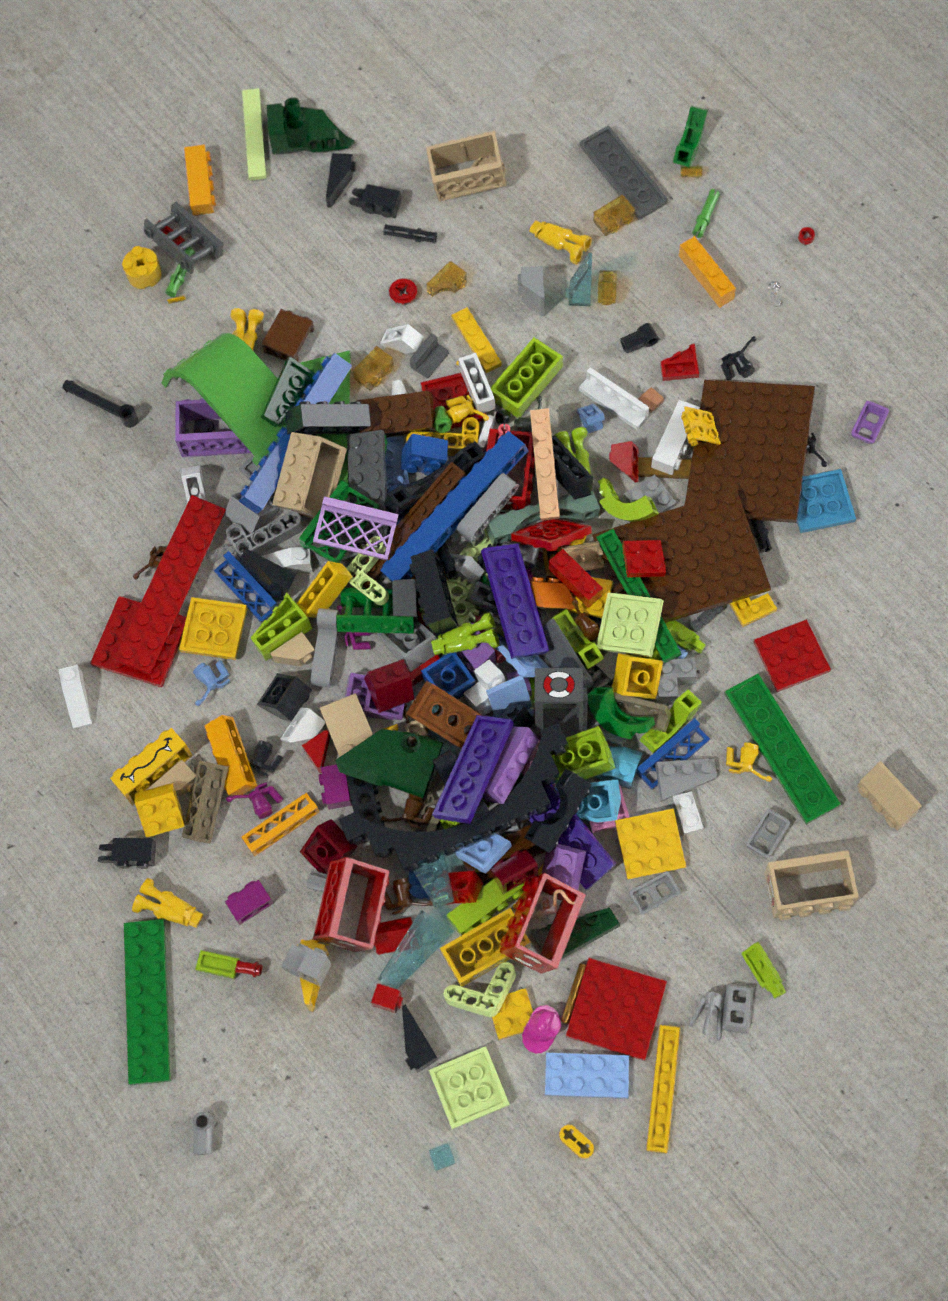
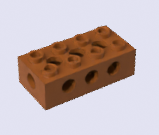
[406,681,483,749]

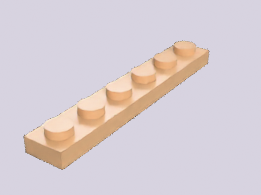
[530,408,560,521]

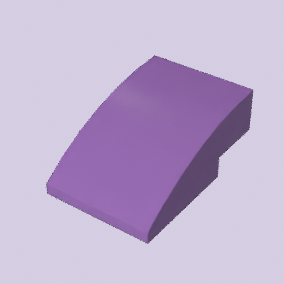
[344,672,404,720]

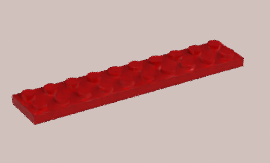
[114,495,226,675]

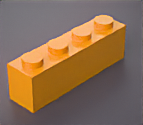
[184,144,216,216]
[679,236,736,308]
[204,715,257,796]

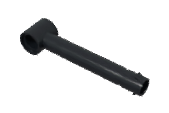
[62,380,138,428]

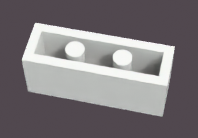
[459,353,495,415]

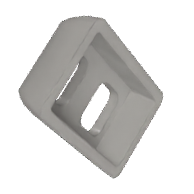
[746,809,790,858]
[629,871,680,914]
[721,984,754,1033]

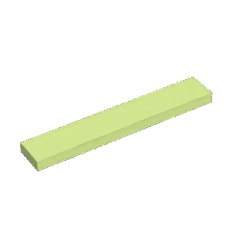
[242,88,267,181]

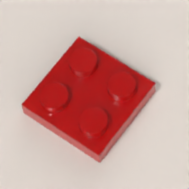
[622,540,666,577]

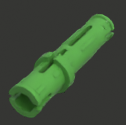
[692,189,720,238]
[165,248,196,297]

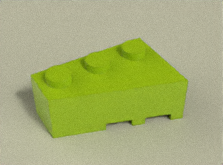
[251,593,313,661]

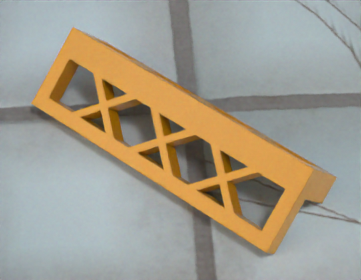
[241,793,320,857]

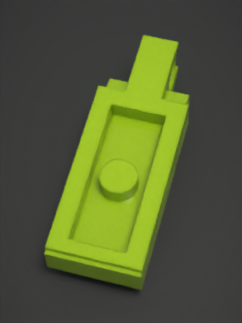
[665,620,706,654]
[741,942,786,999]

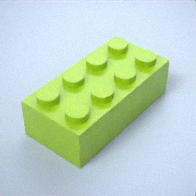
[490,337,563,418]

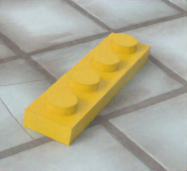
[452,307,502,374]

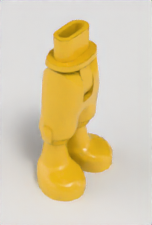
[529,220,592,265]
[230,308,264,350]
[132,878,203,928]

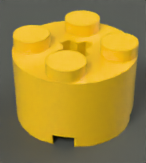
[122,246,162,289]

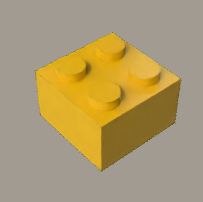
[612,653,663,699]
[134,783,184,838]

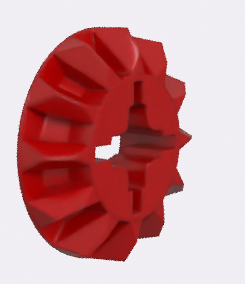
[389,278,417,305]

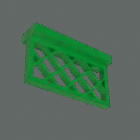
[298,481,380,563]

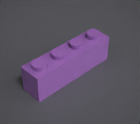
[482,727,539,804]

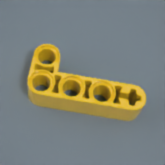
[406,417,480,456]

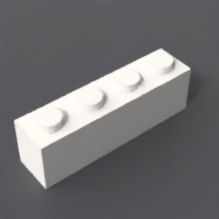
[651,400,700,475]

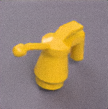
[446,395,489,424]
[726,742,772,782]

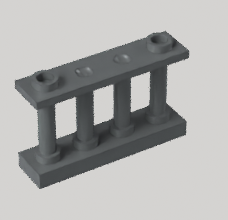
[144,201,224,274]

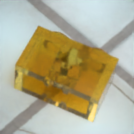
[593,194,635,237]
[352,346,394,391]

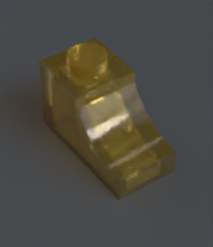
[426,260,467,297]
[598,270,617,305]

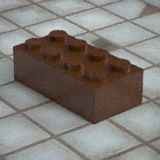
[356,391,436,437]

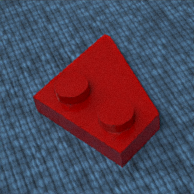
[660,343,699,381]

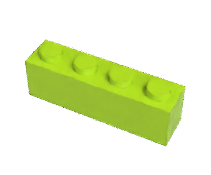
[447,879,524,936]

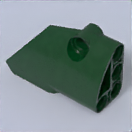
[266,98,355,155]
[335,729,443,798]

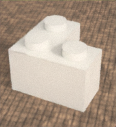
[463,660,506,716]

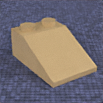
[320,693,373,757]

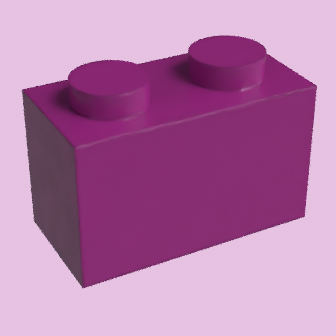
[318,765,352,810]
[225,880,274,925]

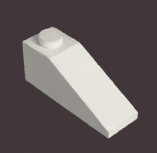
[262,547,313,574]
[58,665,92,729]

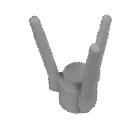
[689,992,724,1040]

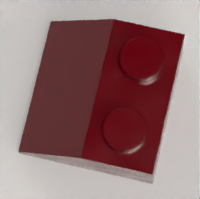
[364,659,414,713]
[300,819,358,874]
[491,850,538,895]

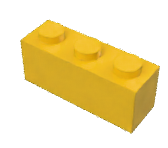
[296,561,353,618]

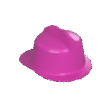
[522,1005,561,1054]

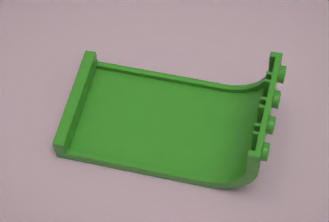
[161,333,286,466]

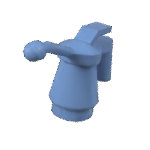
[193,660,230,706]

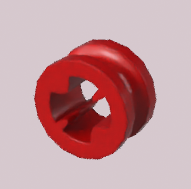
[798,227,815,245]

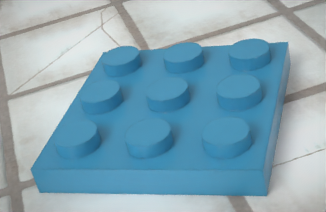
[797,469,856,533]

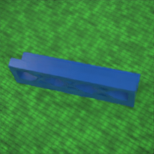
[214,551,278,624]
[636,718,710,790]

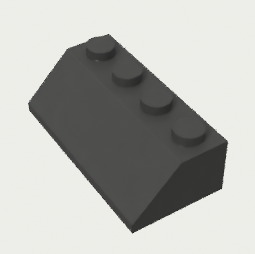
[541,618,593,705]

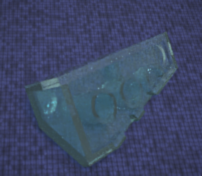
[565,253,592,306]

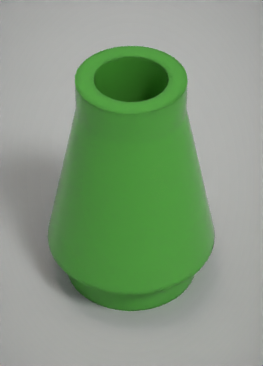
[434,406,452,433]

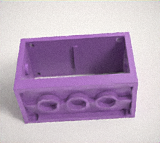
[175,398,251,457]

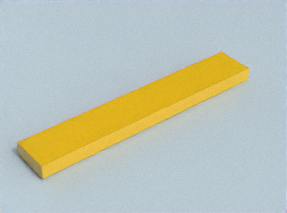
[646,1025,680,1154]

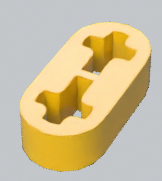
[559,1125,594,1159]

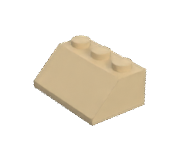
[857,761,922,831]

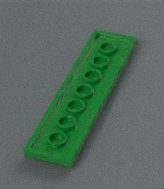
[724,674,841,825]
[124,919,171,1085]

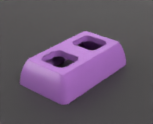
[851,401,889,444]

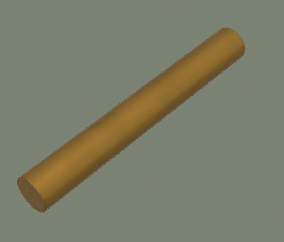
[560,963,586,1024]

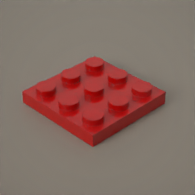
[420,373,486,432]
[511,519,592,551]
[753,619,831,692]

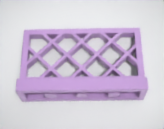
[313,496,398,560]

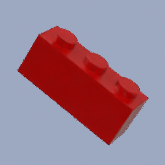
[549,549,603,608]

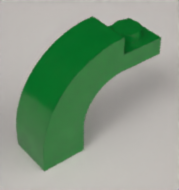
[672,105,708,167]
[587,687,655,739]

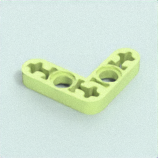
[346,536,389,605]
[443,962,516,1017]

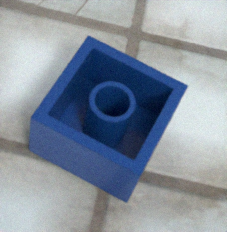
[400,434,448,476]
[421,653,475,700]

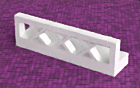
[579,368,649,430]

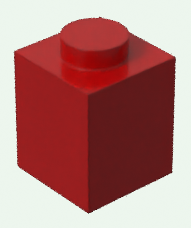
[371,983,404,1014]

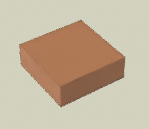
[638,387,664,412]

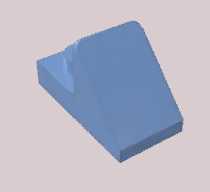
[577,403,605,433]

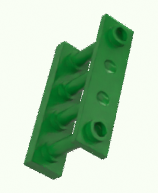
[336,588,414,634]

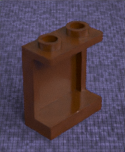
[262,309,315,361]

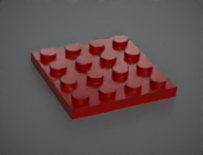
[90,596,187,688]
[566,958,667,1061]

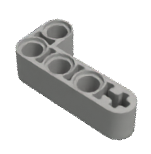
[457,473,519,546]
[226,512,303,559]
[311,608,340,688]

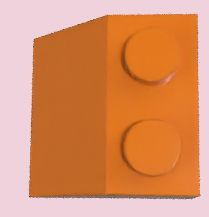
[529,577,575,609]

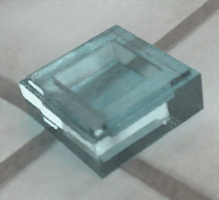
[429,1143,456,1171]

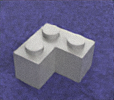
[657,658,696,704]
[281,944,331,987]

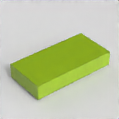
[195,950,240,979]

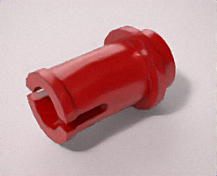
[235,960,263,978]

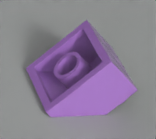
[456,622,496,674]
[542,844,586,890]

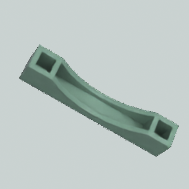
[485,490,600,547]

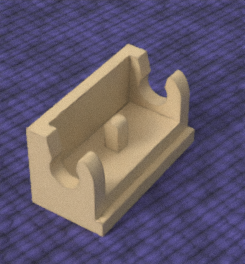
[562,541,604,571]

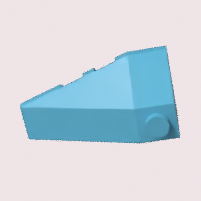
[593,746,643,789]
[555,780,621,822]

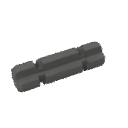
[690,606,723,632]

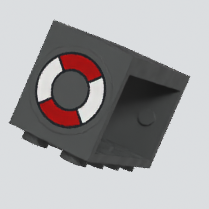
[535,668,587,740]

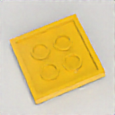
[179,597,248,660]
[615,808,686,880]

